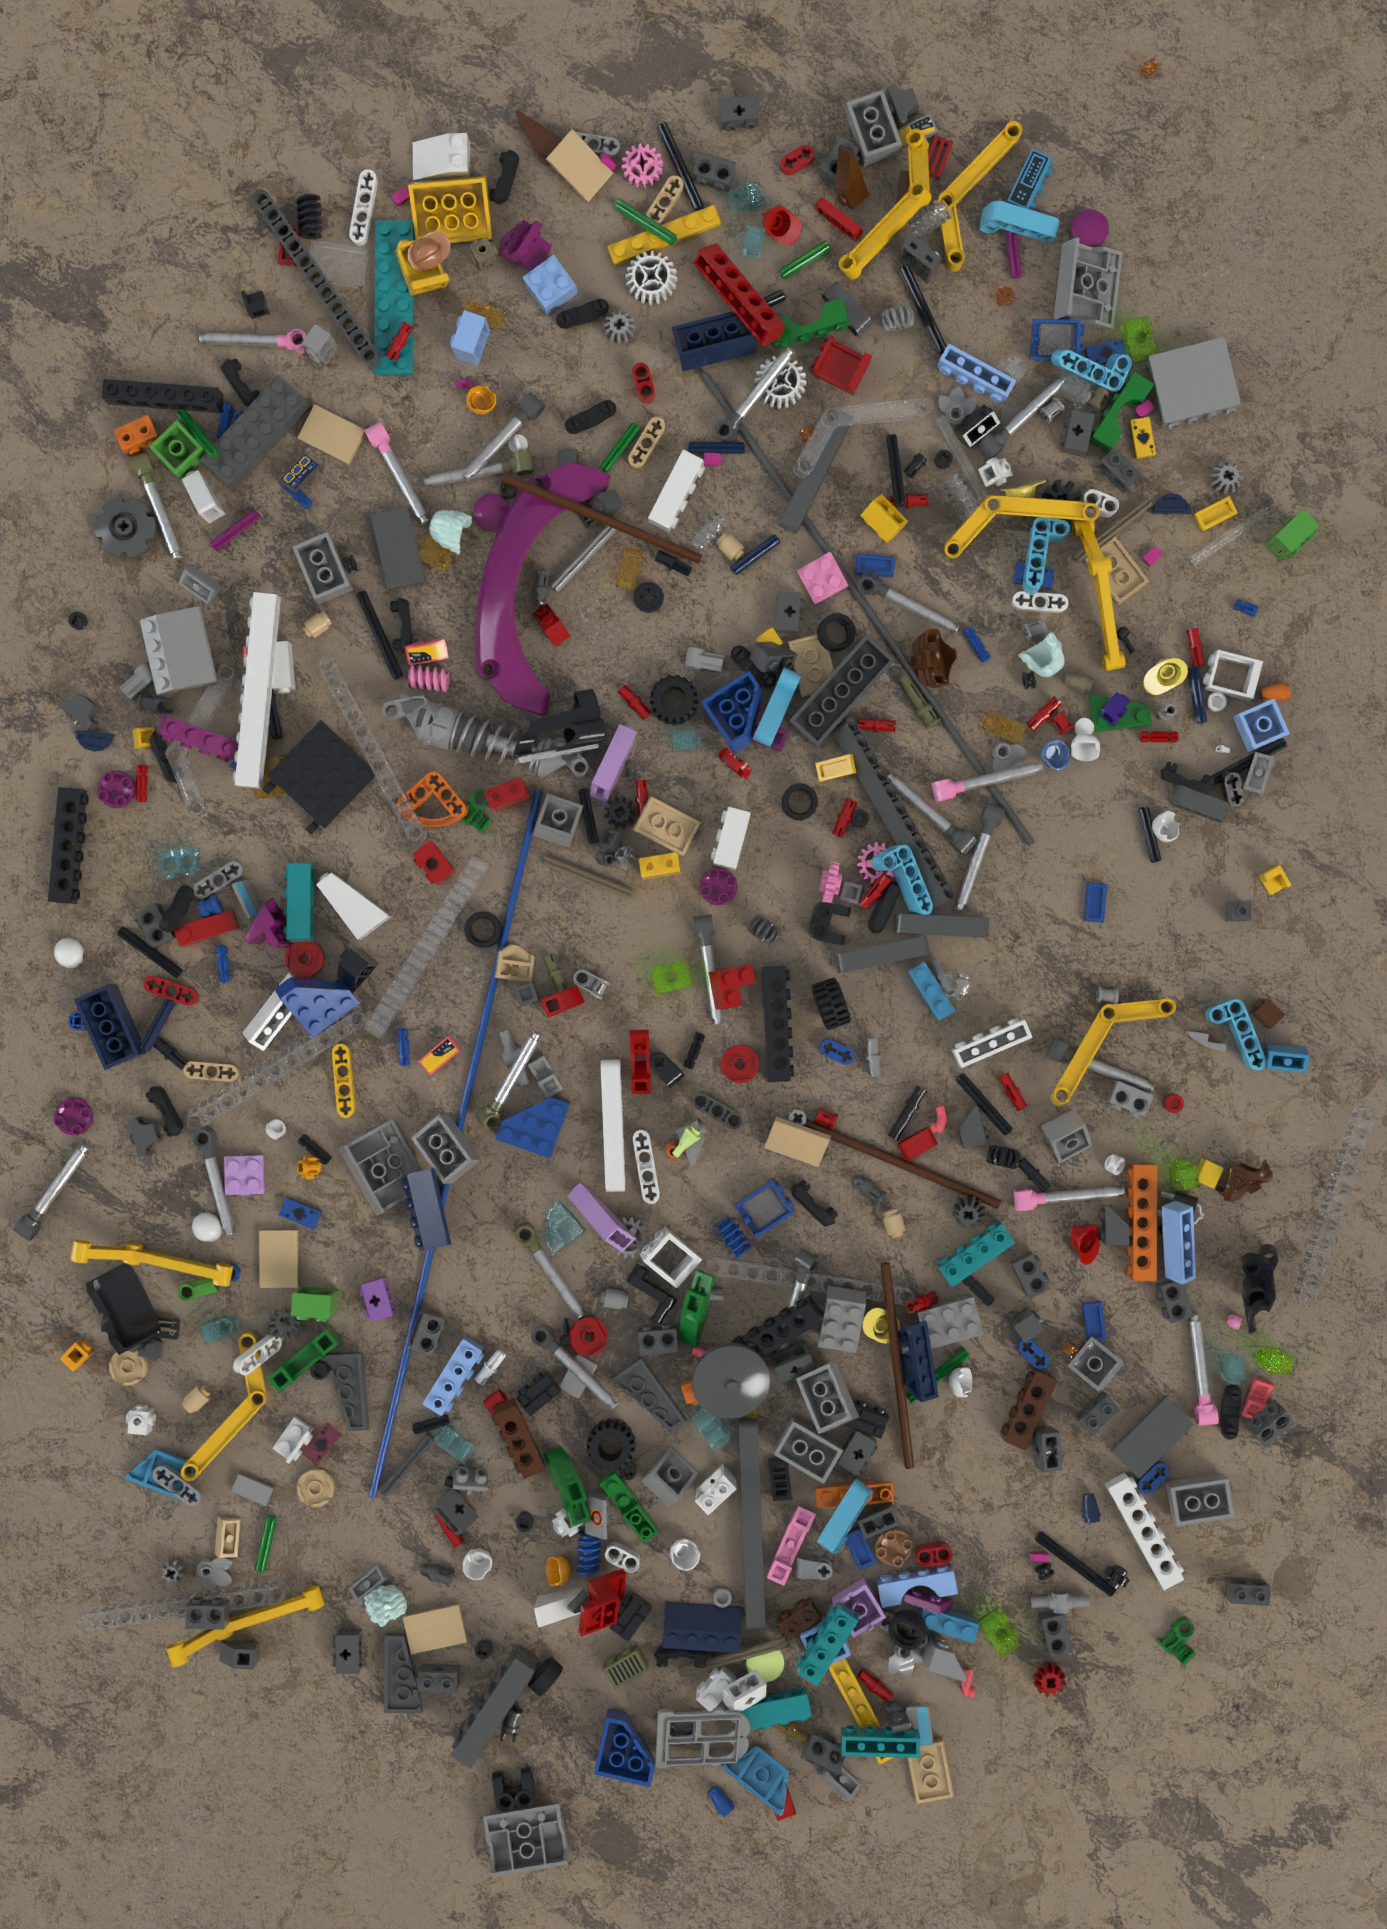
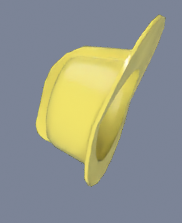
[1000,480,1046,498]
[1143,658,1188,695]
[862,1308,900,1344]

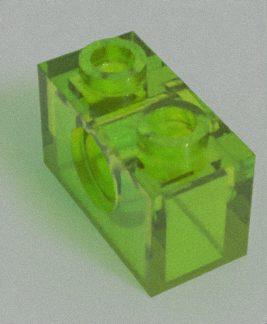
[1121,316,1156,363]
[650,960,693,995]
[1168,1158,1200,1190]
[1256,1346,1294,1376]
[978,1607,1021,1658]

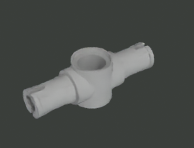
[499,1029,529,1086]
[1031,1589,1090,1614]

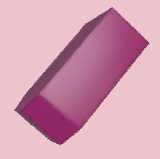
[600,151,618,171]
[392,186,410,206]
[1134,399,1155,418]
[704,453,722,466]
[1141,547,1161,566]
[1030,1551,1049,1561]

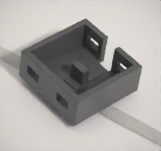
[898,234,942,284]

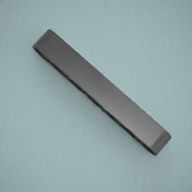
[779,409,854,534]

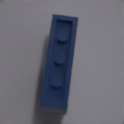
[898,1321,939,1402]

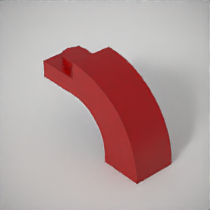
[629,1030,651,1094]

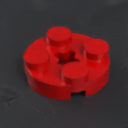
[717,747,752,780]
[285,942,324,977]
[721,1045,759,1083]
[568,1317,608,1356]

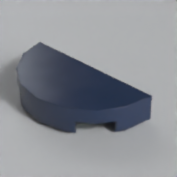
[1152,493,1192,514]
[75,730,115,752]

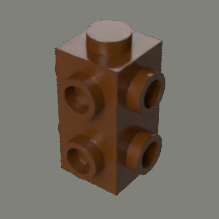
[777,1597,821,1640]

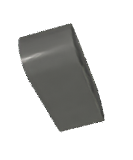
[822,281,873,337]
[1170,785,1229,822]
[692,1092,743,1129]

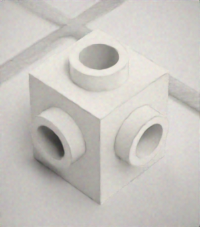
[978,457,1013,487]
[126,1404,156,1435]
[552,1507,583,1537]

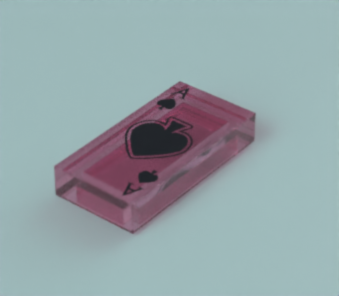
[302,1423,342,1466]

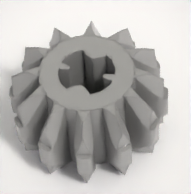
[881,305,914,333]
[603,309,636,345]
[1209,460,1244,495]

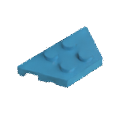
[125,1448,196,1501]
[721,1746,789,1816]

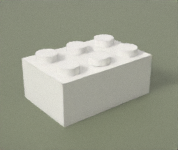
[711,807,751,871]

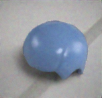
[1041,739,1071,770]

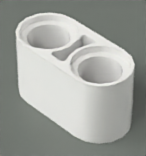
[1081,489,1119,518]
[605,1541,640,1573]

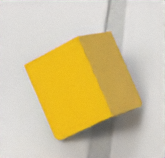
[1258,865,1291,895]
[1192,1158,1223,1189]

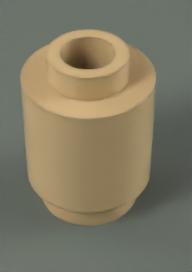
[716,532,744,561]
[303,611,332,638]
[882,1208,906,1238]
[182,1385,211,1413]

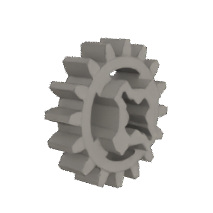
[611,1216,650,1259]

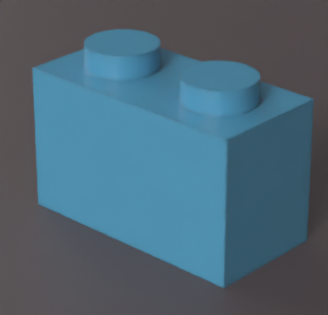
[1264,1043,1310,1073]

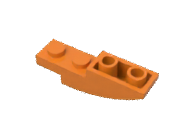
[815,1481,894,1508]

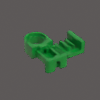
[461,789,494,834]
[1157,1617,1196,1666]

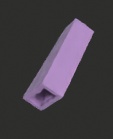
[590,724,637,804]
[567,1182,636,1252]

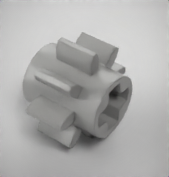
[614,845,638,871]
[160,1558,185,1584]

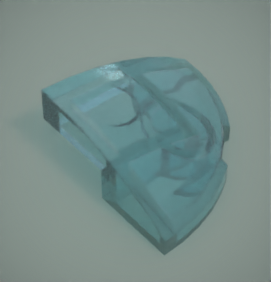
[545,1201,586,1255]

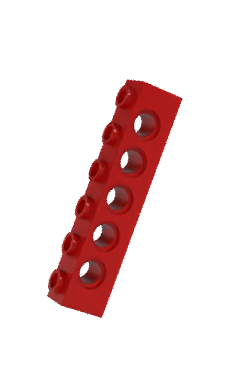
[693,243,786,346]

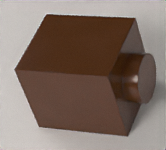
[1250,998,1285,1029]

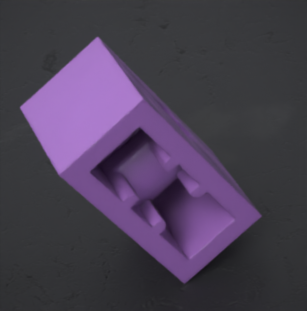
[359,1276,396,1322]

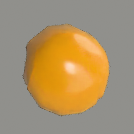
[466,386,496,415]
[546,1556,571,1586]

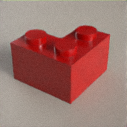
[708,964,756,1010]

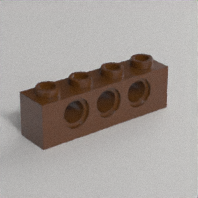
[1001,1367,1058,1451]
[491,1397,545,1479]

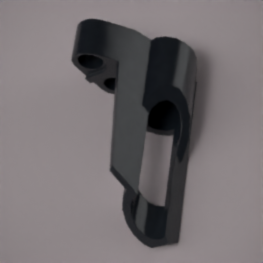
[513,689,605,763]
[1242,1244,1279,1333]

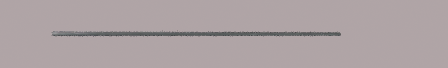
[701,372,1035,846]

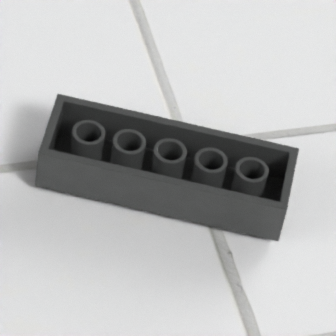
[200,375,311,491]
[787,634,895,747]
[451,1645,538,1769]

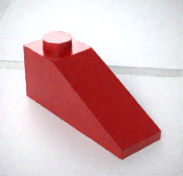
[174,910,239,947]

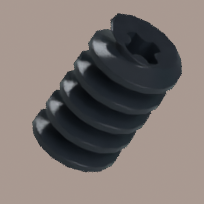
[296,194,323,239]

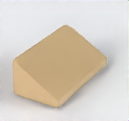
[215,1516,241,1558]

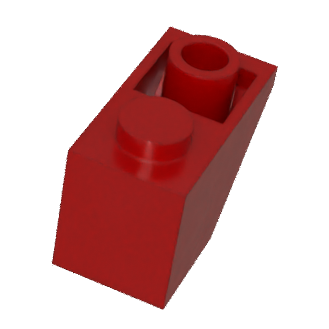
[532,603,571,647]
[540,985,585,1018]

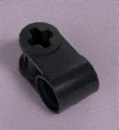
[651,1052,685,1088]

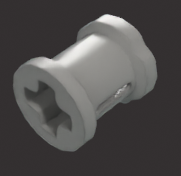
[1039,397,1065,423]
[1023,619,1047,641]
[1096,986,1119,1004]
[789,1108,806,1125]

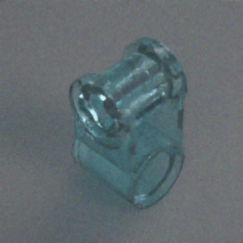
[727,181,766,213]
[198,1315,239,1345]

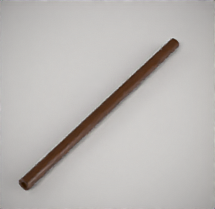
[501,473,702,564]
[803,1119,1001,1209]
[880,1262,914,1469]

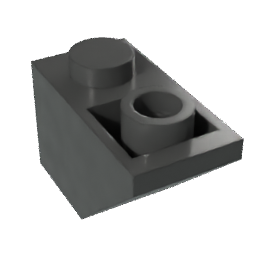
[579,489,624,529]
[749,642,798,672]
[957,1105,989,1149]
[1099,1204,1129,1246]
[219,1640,259,1669]

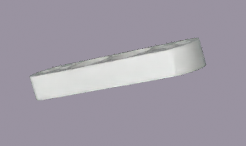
[349,169,378,246]
[633,1129,660,1204]

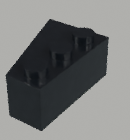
[337,948,379,992]

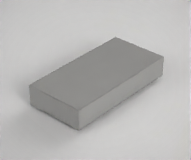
[231,1472,275,1506]

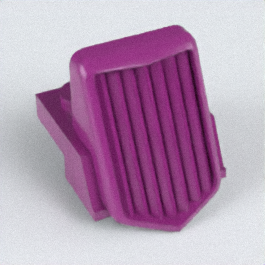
[498,219,551,271]
[245,898,293,948]

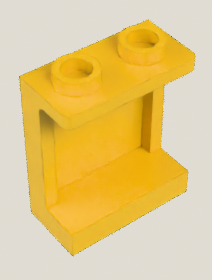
[395,235,449,296]
[639,852,681,880]

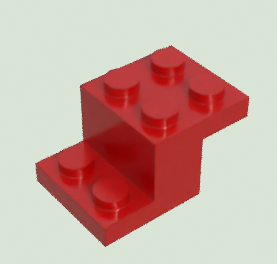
[578,1568,626,1636]

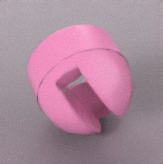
[1227,1314,1243,1330]

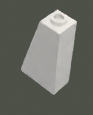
[316,873,391,940]

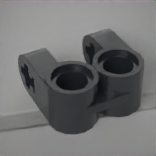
[808,902,851,945]
[492,1767,535,1813]

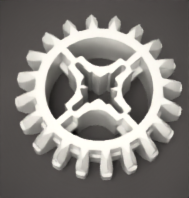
[625,250,677,305]
[755,356,806,409]

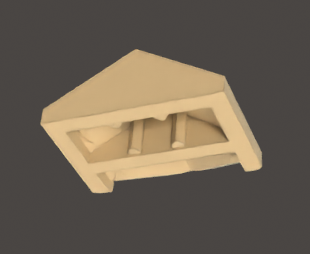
[495,944,535,982]

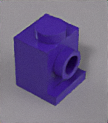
[1099,692,1130,727]

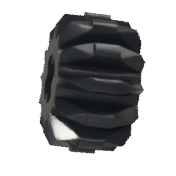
[604,797,636,829]
[986,1145,1020,1169]

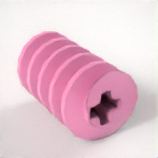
[408,664,450,693]

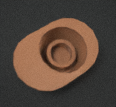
[408,231,450,271]

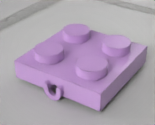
[224,1153,265,1196]

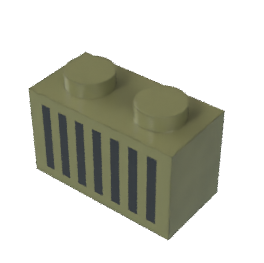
[603,1644,649,1689]

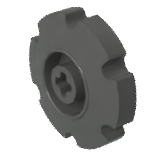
[94,497,158,559]

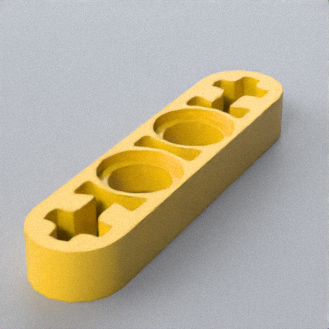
[332,1043,356,1118]

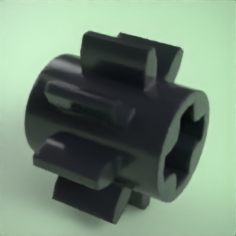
[1104,1564,1130,1589]

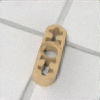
[646,176,684,225]
[628,417,665,470]
[183,1061,241,1082]

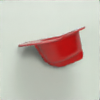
[762,206,802,246]
[1070,1224,1100,1265]

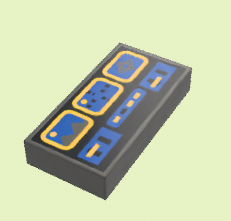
[280,454,320,494]

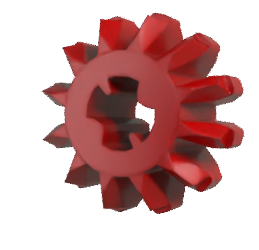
[1033,1662,1066,1697]

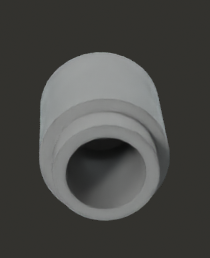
[600,1288,629,1310]

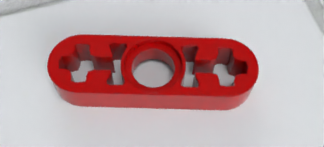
[814,197,863,241]
[144,976,199,1006]

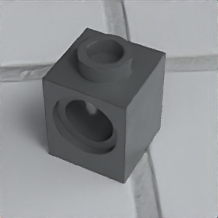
[1226,901,1251,922]
[514,982,540,1007]

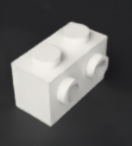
[696,1665,737,1711]

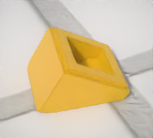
[756,627,782,646]
[132,727,155,749]

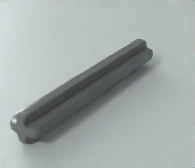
[379,1433,434,1497]

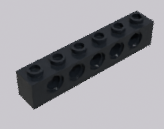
[102,379,224,413]
[48,787,89,904]
[762,966,794,1082]
[731,1295,823,1358]

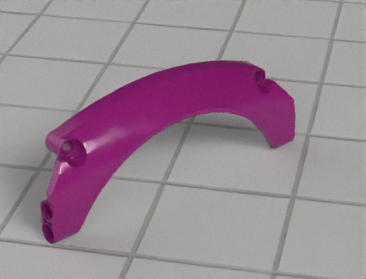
[475,462,611,716]

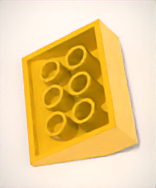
[408,176,493,243]

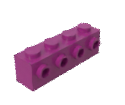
[156,714,239,762]

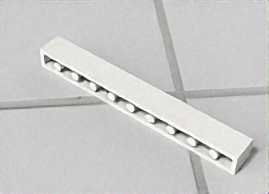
[233,592,281,789]

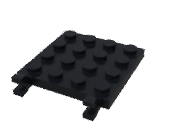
[262,720,378,835]

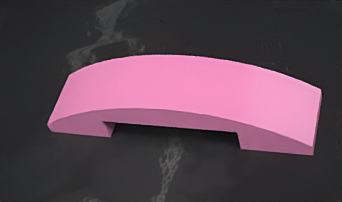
[767,1505,816,1586]

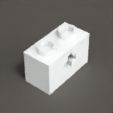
[723,1669,767,1712]

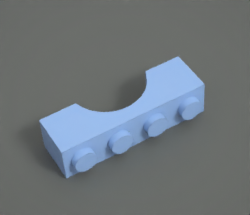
[876,1564,958,1608]

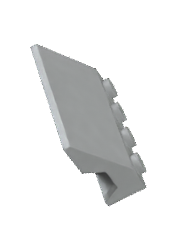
[1053,237,1123,330]
[140,606,217,696]
[338,1119,422,1216]
[483,1803,570,1877]

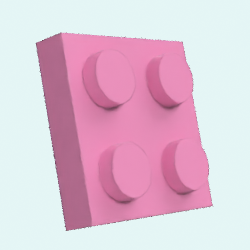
[797,552,849,605]

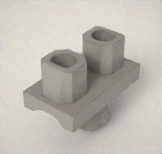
[453,1466,488,1495]

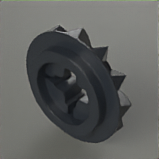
[633,582,664,613]

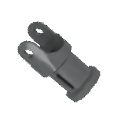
[532,570,551,606]
[137,693,173,714]
[854,1175,887,1206]
[420,1563,455,1588]
[500,1706,524,1743]

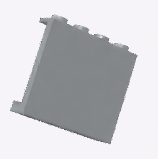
[1145,337,1241,429]

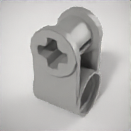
[573,969,611,1000]
[795,1555,833,1580]

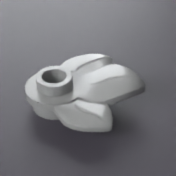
[938,386,977,425]
[992,742,1027,772]
[197,1557,233,1591]
[887,1644,923,1678]

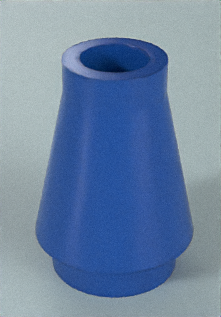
[707,1786,735,1817]

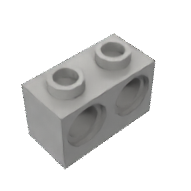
[302,324,338,366]
[1106,1080,1154,1118]

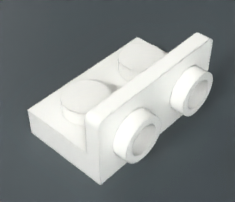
[272,1416,314,1464]

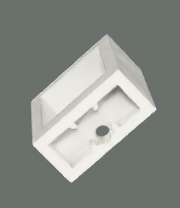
[1202,650,1263,701]
[640,1226,702,1288]
[695,1463,737,1515]

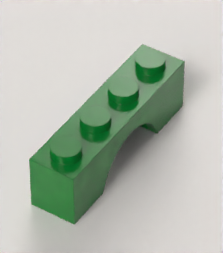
[773,298,851,349]
[1089,372,1154,453]
[267,1325,343,1393]

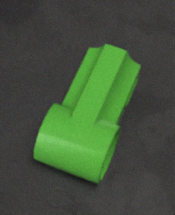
[178,1277,219,1301]

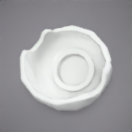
[1071,733,1100,762]
[1152,811,1180,843]
[54,937,84,969]
[192,1212,223,1242]
[948,1367,973,1398]
[669,1538,700,1571]
[463,1548,492,1580]

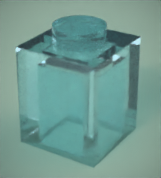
[742,225,765,259]
[673,730,701,752]
[1220,1353,1246,1384]

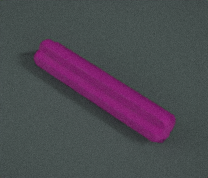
[1005,230,1022,279]
[210,509,260,551]

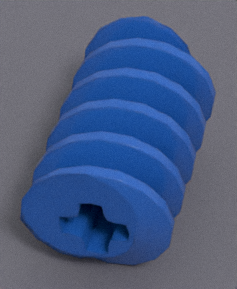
[712,1217,752,1260]
[576,1531,602,1575]

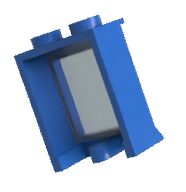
[1029,319,1084,361]
[734,1179,795,1238]

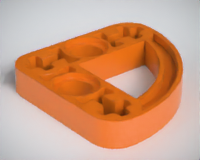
[397,771,468,827]

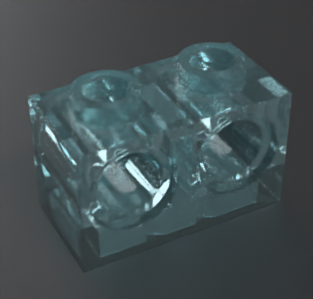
[156,847,202,879]
[691,1408,731,1452]
[433,1425,476,1465]

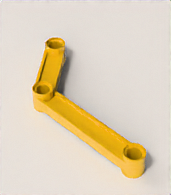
[936,121,1022,272]
[839,128,932,280]
[943,495,1100,558]
[1071,516,1126,672]
[1051,998,1176,1106]
[70,1240,233,1286]
[181,1331,268,1481]
[166,1585,325,1668]

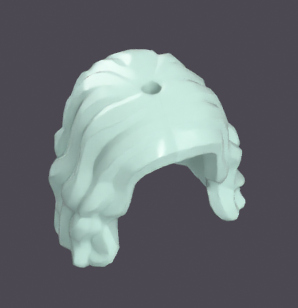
[429,510,472,555]
[1018,632,1065,677]
[364,1584,407,1627]

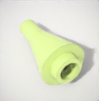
[672,1125,702,1157]

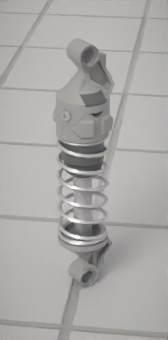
[382,694,589,779]

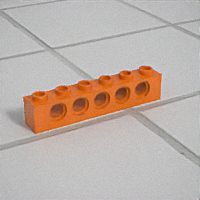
[1126,1163,1157,1281]

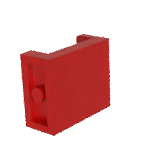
[811,336,872,396]
[484,777,531,813]

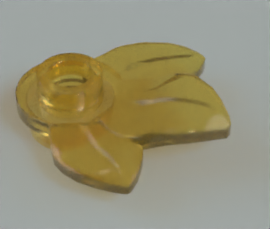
[418,535,454,570]

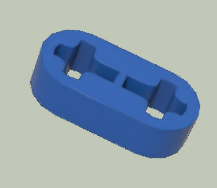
[819,1039,855,1065]
[1017,1339,1049,1370]
[1136,1461,1169,1494]

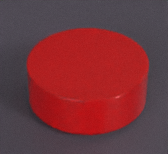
[1163,1094,1184,1113]

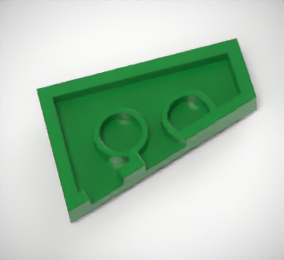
[1088,694,1152,732]

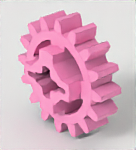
[621,143,663,188]
[857,842,894,883]
[819,861,842,903]

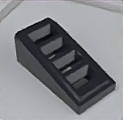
[768,1458,792,1501]

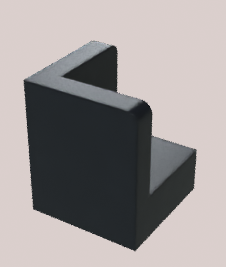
[241,290,270,319]

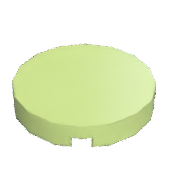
[746,1642,784,1682]

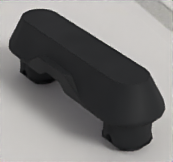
[489,150,519,205]
[556,299,609,329]
[221,358,260,407]
[565,400,616,434]
[390,598,412,653]
[731,645,777,688]
[149,731,185,783]
[1161,762,1215,795]
[868,881,900,933]
[159,885,194,932]
[146,1086,183,1137]
[792,1181,838,1227]
[1221,1384,1242,1440]
[654,1647,709,1668]

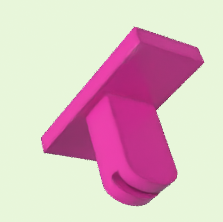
[456,378,474,388]

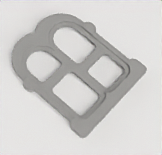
[655,1707,750,1768]

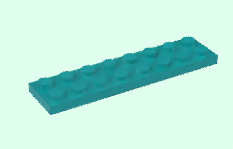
[374,220,415,375]

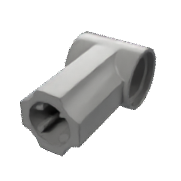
[684,647,724,672]
[120,662,154,700]

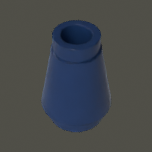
[1082,1493,1101,1523]

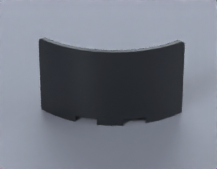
[86,1263,161,1355]

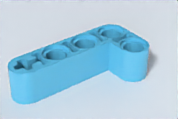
[979,201,1059,242]
[1051,349,1132,391]
[1022,517,1070,595]
[753,667,802,747]
[872,845,933,915]
[1205,999,1266,1071]
[817,1479,873,1554]

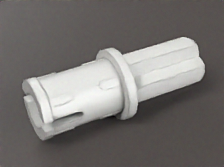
[474,1350,506,1385]

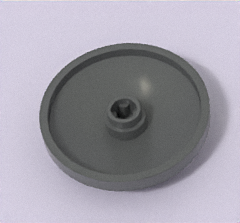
[692,1343,770,1418]

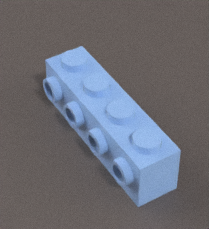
[937,343,1016,404]
[1162,1201,1196,1285]
[422,1335,485,1416]

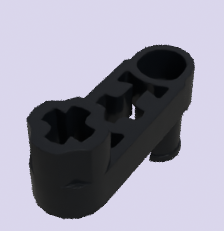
[626,1264,678,1324]

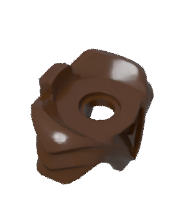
[910,629,957,688]
[1215,1160,1273,1202]

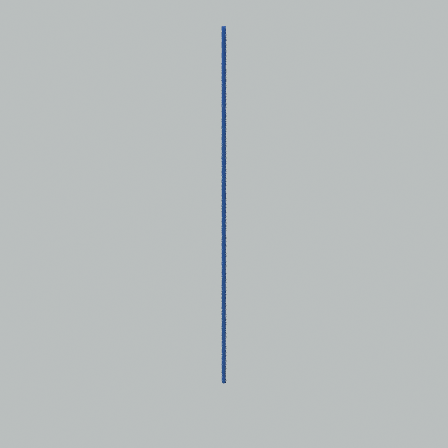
[369,789,542,1498]

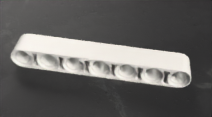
[601,1059,625,1192]

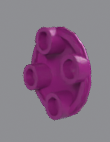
[1071,209,1109,247]
[473,493,510,531]
[97,770,135,808]
[699,868,738,906]
[54,1098,93,1136]

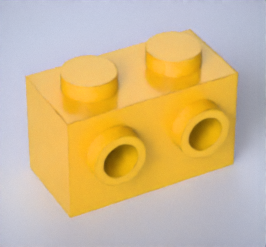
[860,494,909,543]

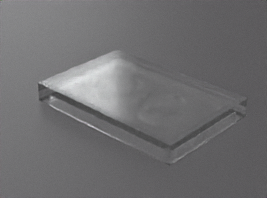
[307,239,369,289]

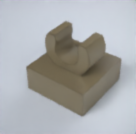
[1085,387,1111,415]

